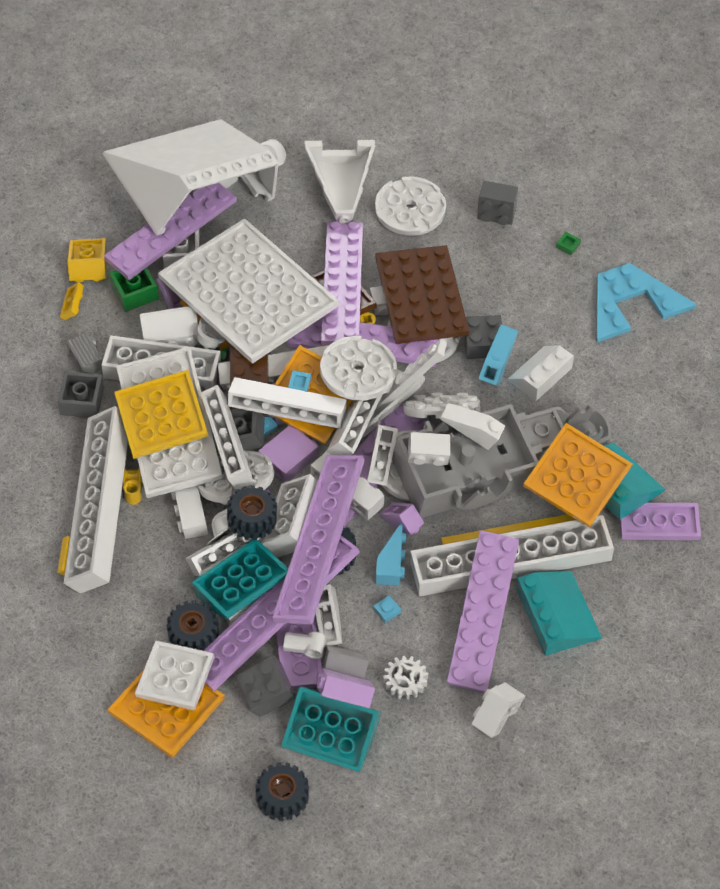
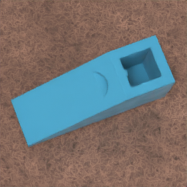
[479,324,518,385]
[376,525,406,585]

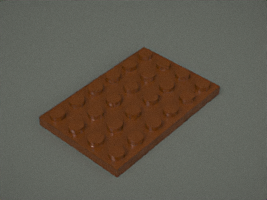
[375,245,469,344]

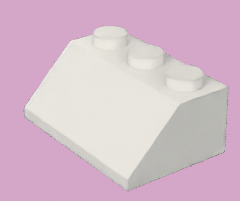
[140,306,200,347]
[507,345,574,401]

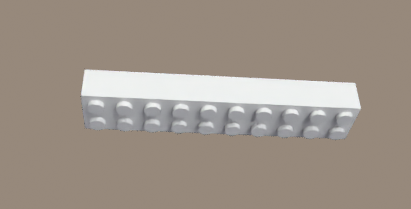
[64,406,128,593]
[410,515,614,597]

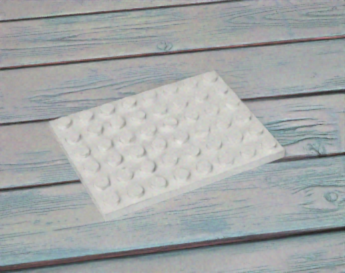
[158,219,339,364]

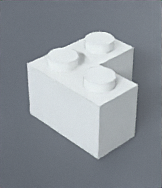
[472,682,525,738]

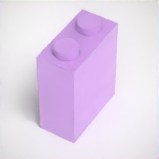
[258,426,319,482]
[315,668,375,708]

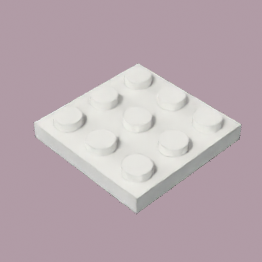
[135,641,215,711]

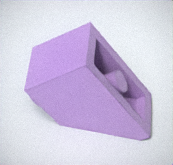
[379,502,424,535]

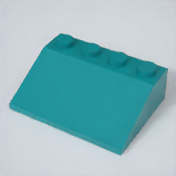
[603,443,665,520]
[192,540,288,619]
[516,571,602,656]
[281,686,382,772]

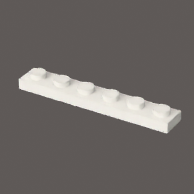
[374,339,447,414]

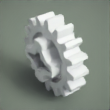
[384,656,428,700]

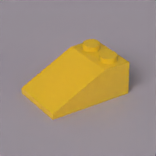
[67,238,107,283]

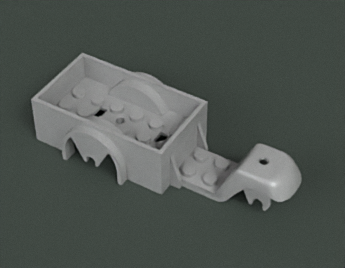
[392,404,611,518]

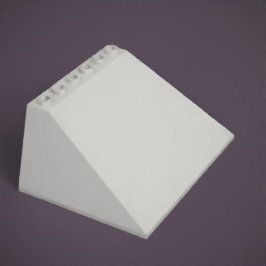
[103,119,279,235]

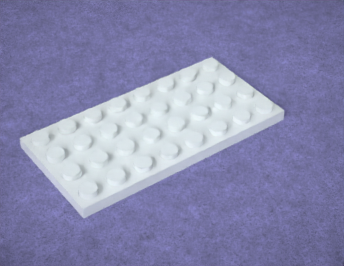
[116,347,223,498]

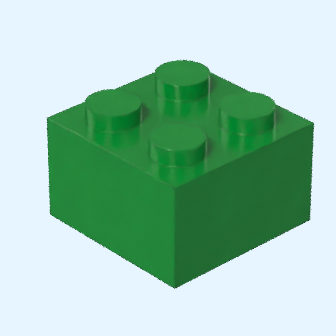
[109,267,159,312]

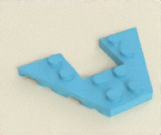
[596,263,696,342]

